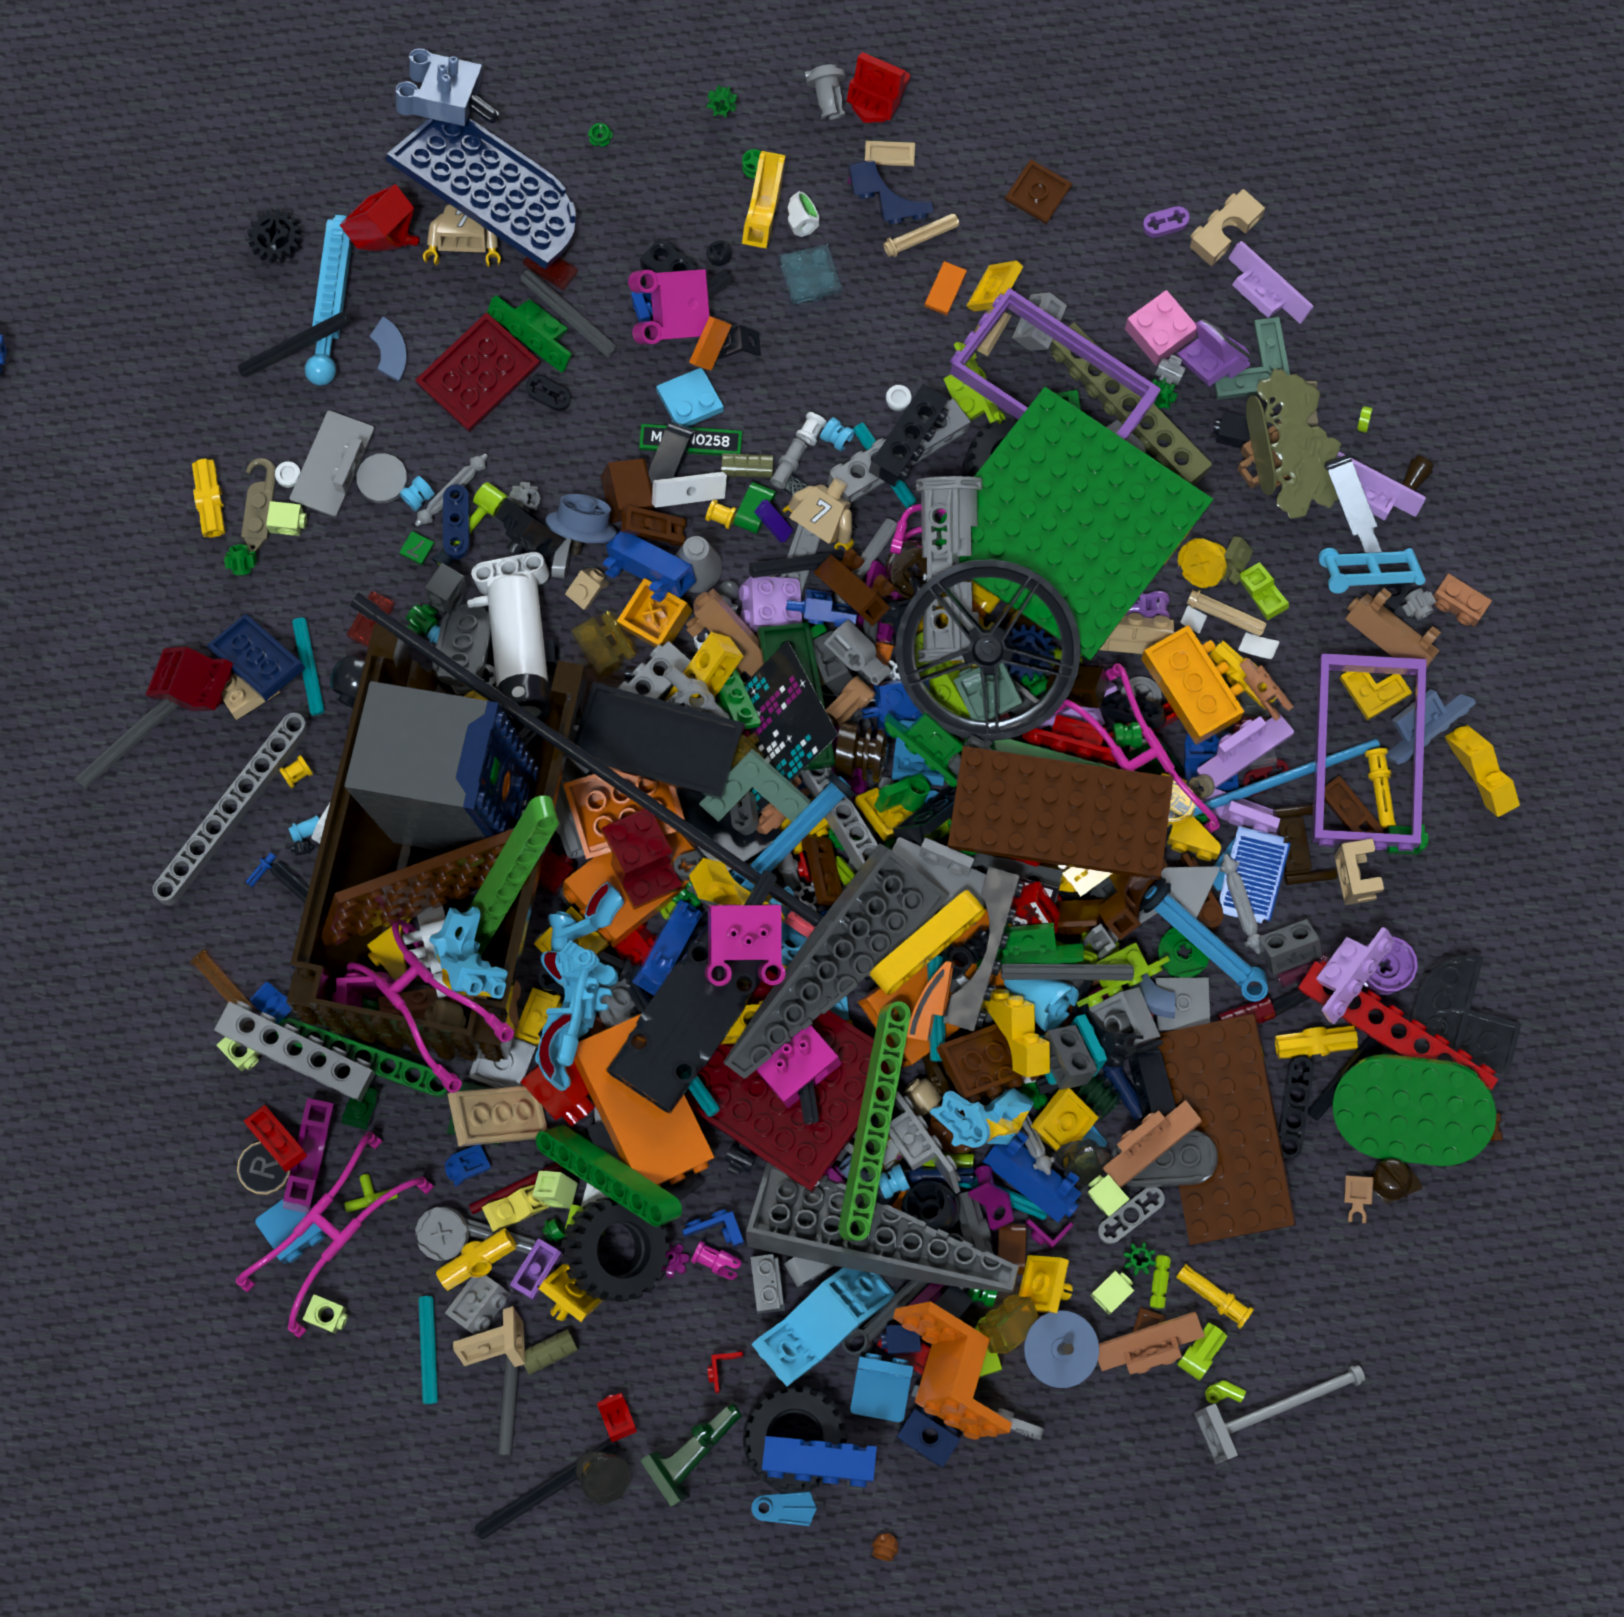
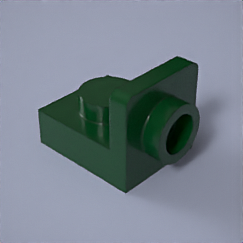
[342,1087,378,1130]

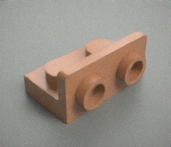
[1433,573,1492,627]

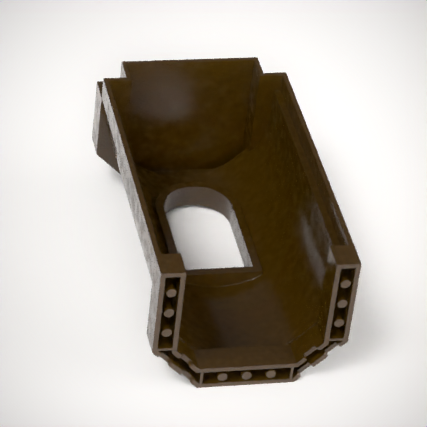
[286,624,590,1062]

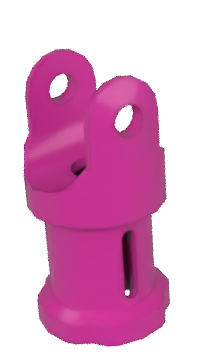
[691,1241,741,1280]

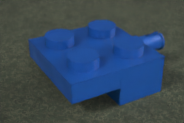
[786,589,857,627]
[861,679,930,737]

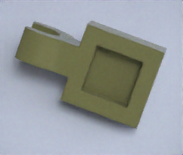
[1222,536,1253,585]

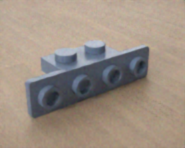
[1386,689,1476,765]

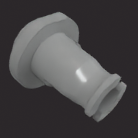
[805,64,846,120]

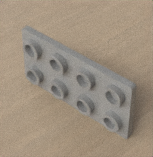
[290,411,374,517]
[892,837,986,925]
[888,1090,961,1194]

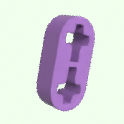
[1143,206,1189,238]

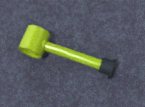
[431,482,508,566]

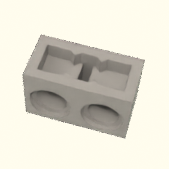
[1012,292,1067,351]

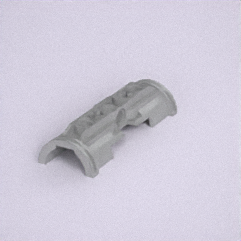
[916,476,982,663]

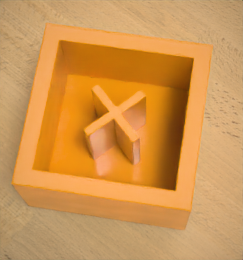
[617,578,693,648]

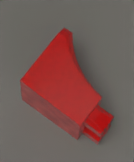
[520,1061,595,1127]

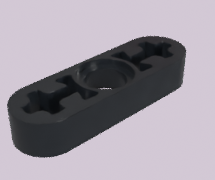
[1099,692,1166,729]

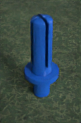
[246,852,276,887]

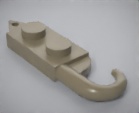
[241,458,276,553]

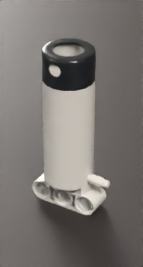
[467,552,551,726]

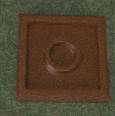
[1005,159,1073,225]

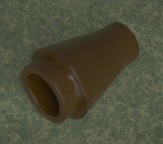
[1402,455,1434,491]

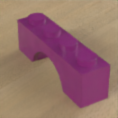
[283,1098,334,1213]

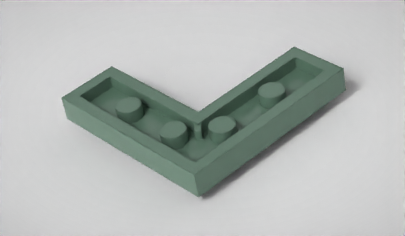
[1214,317,1290,400]
[699,748,811,822]

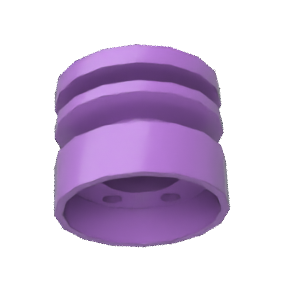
[1362,937,1418,995]

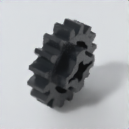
[247,209,302,263]

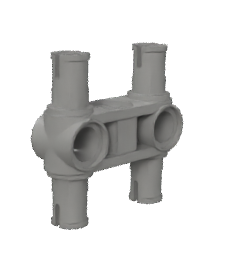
[663,664,730,719]

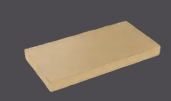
[447,1086,547,1147]

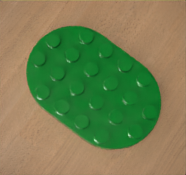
[1333,1054,1497,1166]

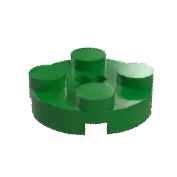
[1157,928,1209,978]

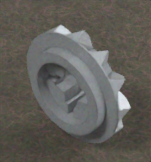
[1121,677,1162,713]

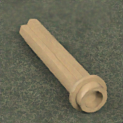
[883,214,959,257]
[1187,590,1266,636]

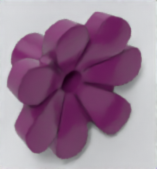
[661,1243,690,1278]

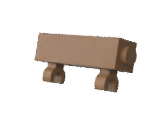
[686,588,763,677]
[1345,588,1441,668]

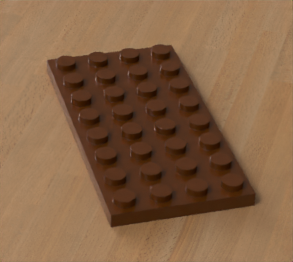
[948,746,1174,880]
[321,828,514,946]
[1152,1014,1296,1245]

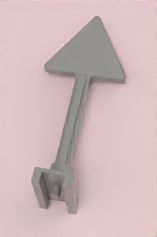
[1081,866,1219,962]

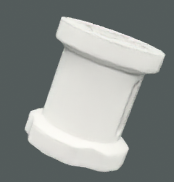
[796,412,827,446]

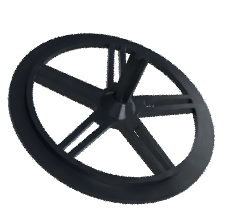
[896,559,1081,741]

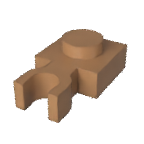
[1344,1176,1374,1223]

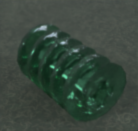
[1070,1073,1122,1121]

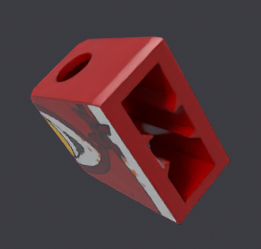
[1008,881,1060,934]

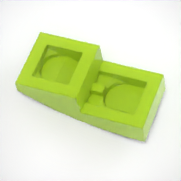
[1240,562,1289,621]

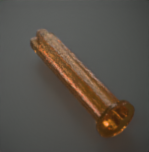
[190,949,254,1012]

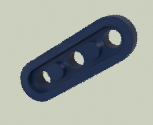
[443,484,470,559]

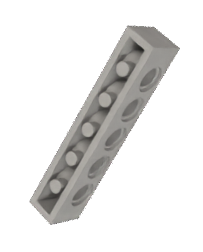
[827,399,971,503]
[566,641,691,777]
[214,1001,376,1102]

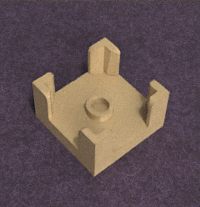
[1334,839,1384,905]

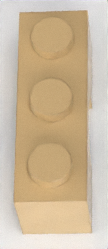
[1190,189,1265,266]

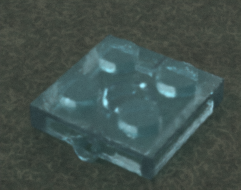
[779,244,842,304]

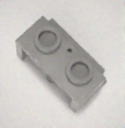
[750,1254,785,1314]

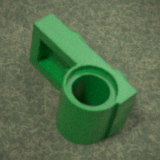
[874,773,930,813]

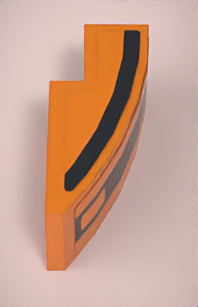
[907,961,954,1041]

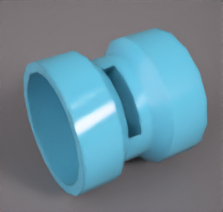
[820,417,855,452]
[399,476,435,512]
[879,1164,910,1199]

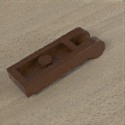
[621,505,686,546]
[1324,775,1385,834]
[801,836,843,906]

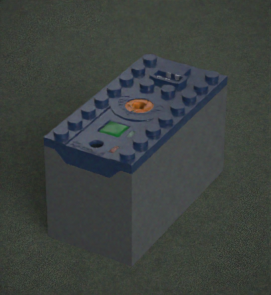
[344,681,540,852]

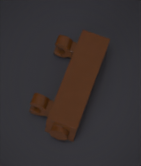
[814,548,895,627]

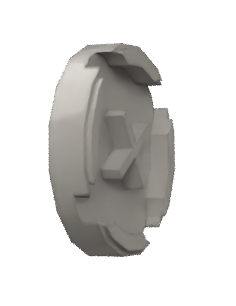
[357,453,407,503]
[415,1206,469,1261]

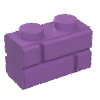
[510,1238,563,1302]

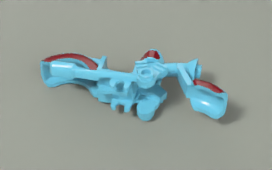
[535,882,624,1091]

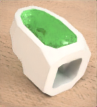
[788,191,819,237]

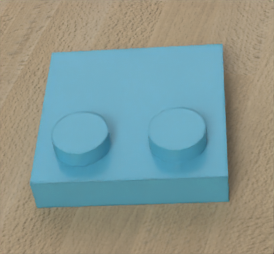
[656,368,724,427]

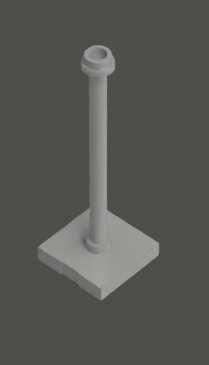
[1194,1365,1365,1464]

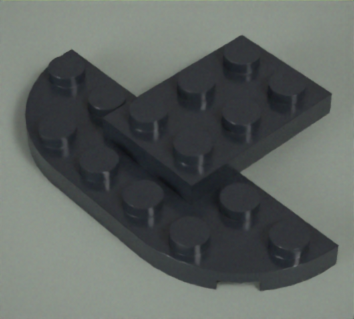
[1410,956,1522,1075]

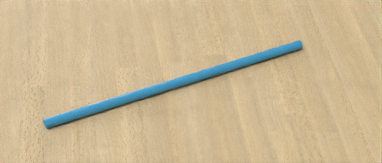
[1169,738,1380,826]

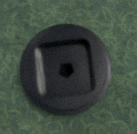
[706,240,732,266]

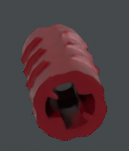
[1217,996,1276,1024]

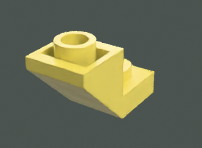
[482,1184,549,1232]

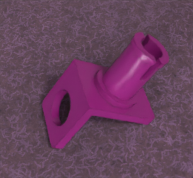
[968,1166,1014,1230]

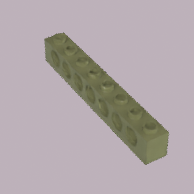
[1050,322,1212,486]

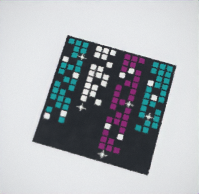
[732,640,838,814]

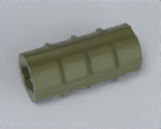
[722,453,773,479]
[524,1329,578,1375]

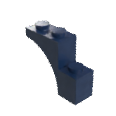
[848,160,933,224]

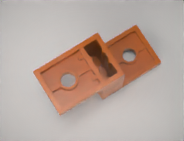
[893,1301,1012,1440]

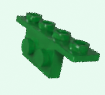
[487,296,572,373]
[715,668,761,729]
[884,712,964,788]
[977,923,1084,969]

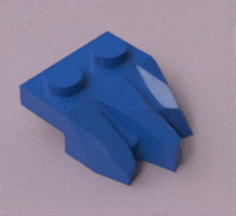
[1184,732,1239,791]

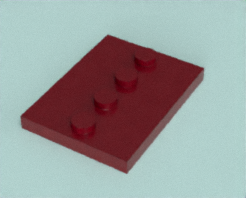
[415,312,540,433]

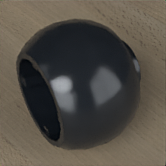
[330,655,365,708]
[901,1181,959,1233]

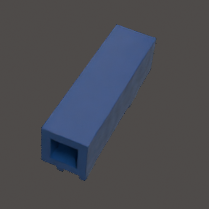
[603,531,696,602]
[632,899,702,995]
[983,1131,1082,1223]

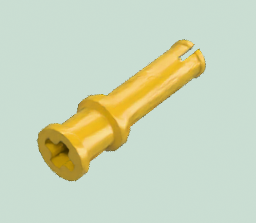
[1364,748,1396,828]
[1176,1264,1254,1329]

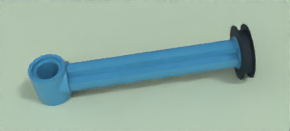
[730,769,858,892]
[1139,878,1268,1002]

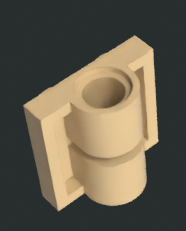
[222,673,280,720]

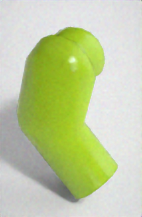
[1205,1380,1246,1404]

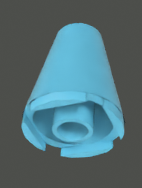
[1004,980,1079,1031]

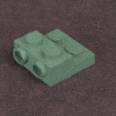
[954,663,1023,721]

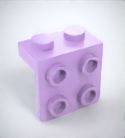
[739,576,802,633]

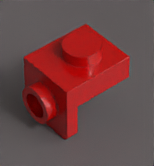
[597,1393,637,1442]

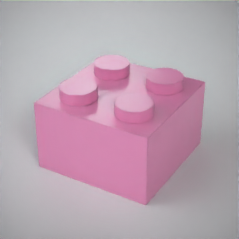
[1125,290,1197,366]

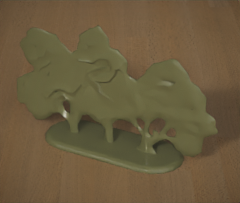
[1246,368,1341,519]

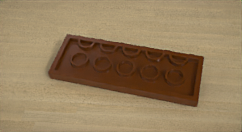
[936,1004,1074,1103]

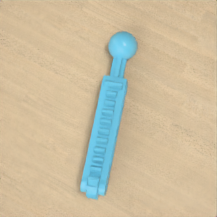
[304,215,353,386]

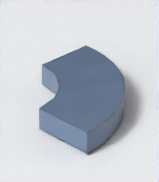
[370,317,407,383]
[1123,973,1176,1019]

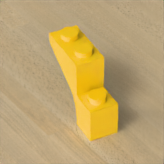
[742,151,786,248]
[1445,725,1520,817]
[1161,773,1221,861]
[689,858,785,923]
[367,915,415,990]
[984,989,1050,1078]

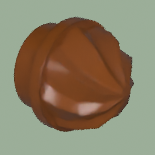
[871,1533,899,1561]

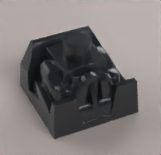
[495,498,566,559]

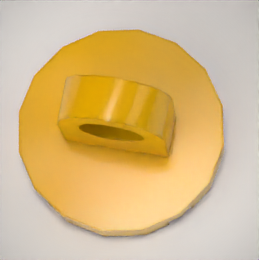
[1177,538,1227,588]

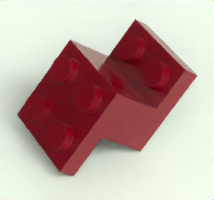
[145,647,233,711]
[601,809,682,910]

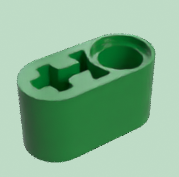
[733,482,776,535]

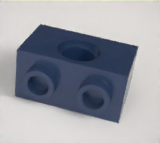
[896,1408,961,1468]

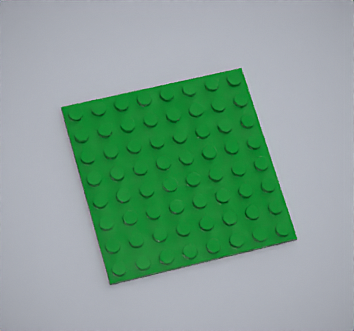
[935,387,1214,661]

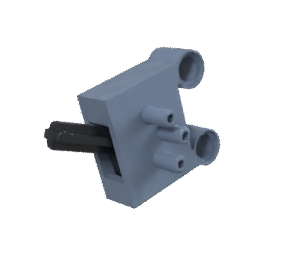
[396,49,499,126]

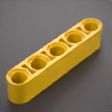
[869,890,986,995]

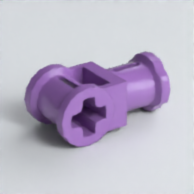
[1126,591,1170,619]

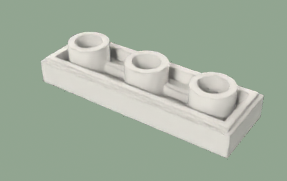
[652,472,727,507]

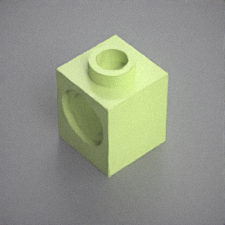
[266,501,307,536]
[217,1037,260,1071]
[532,1171,578,1209]
[1087,1174,1129,1217]
[1090,1271,1134,1315]
[303,1295,348,1334]

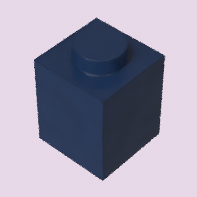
[881,1325,921,1355]

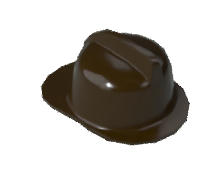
[1370,1158,1423,1204]

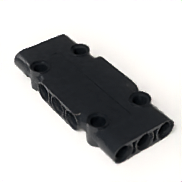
[606,923,772,1114]

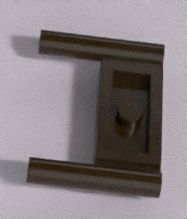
[1273,804,1337,885]

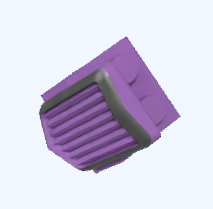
[1177,319,1251,387]

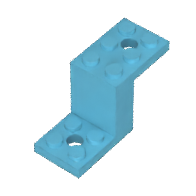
[751,1268,896,1386]

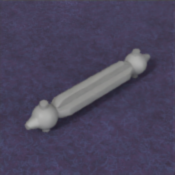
[415,454,488,527]
[1220,854,1262,954]
[1003,1087,1055,1175]

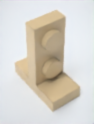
[453,1306,525,1367]

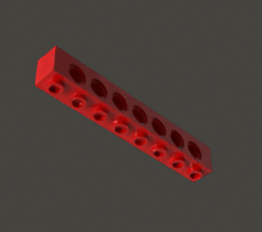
[1298,961,1498,1090]

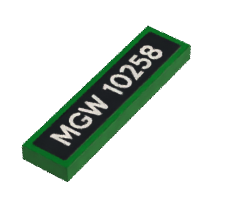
[639,424,742,456]

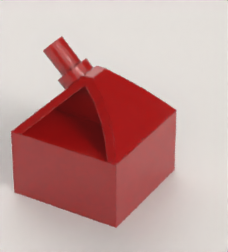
[339,184,419,251]

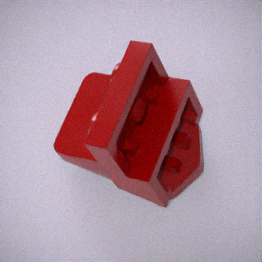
[846,52,910,123]

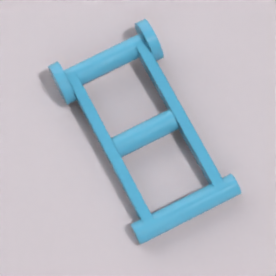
[1318,548,1426,593]

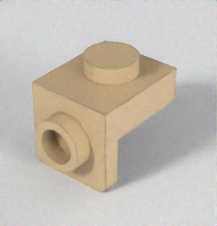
[565,568,610,610]

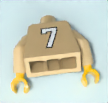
[423,205,501,267]
[783,478,854,551]

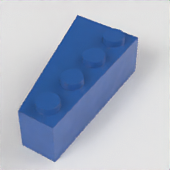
[762,1436,877,1488]

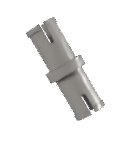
[770,438,807,489]

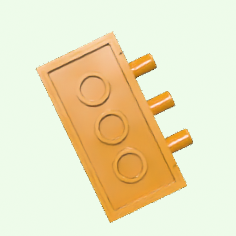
[1141,625,1244,745]

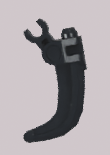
[1072,980,1144,1068]

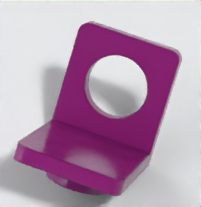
[1025,1219,1074,1249]

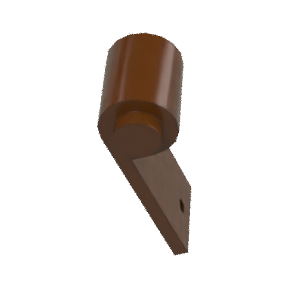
[1179,853,1223,932]

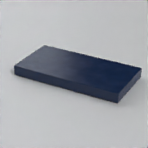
[206,614,306,701]

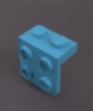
[891,720,944,786]
[255,1199,326,1264]
[850,1353,913,1422]

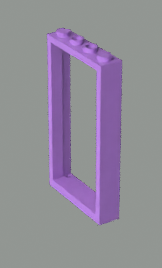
[950,288,1161,441]
[1312,654,1426,852]

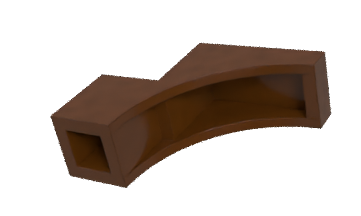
[1097,859,1168,940]

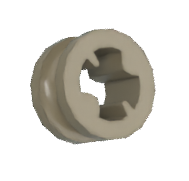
[1188,774,1215,800]

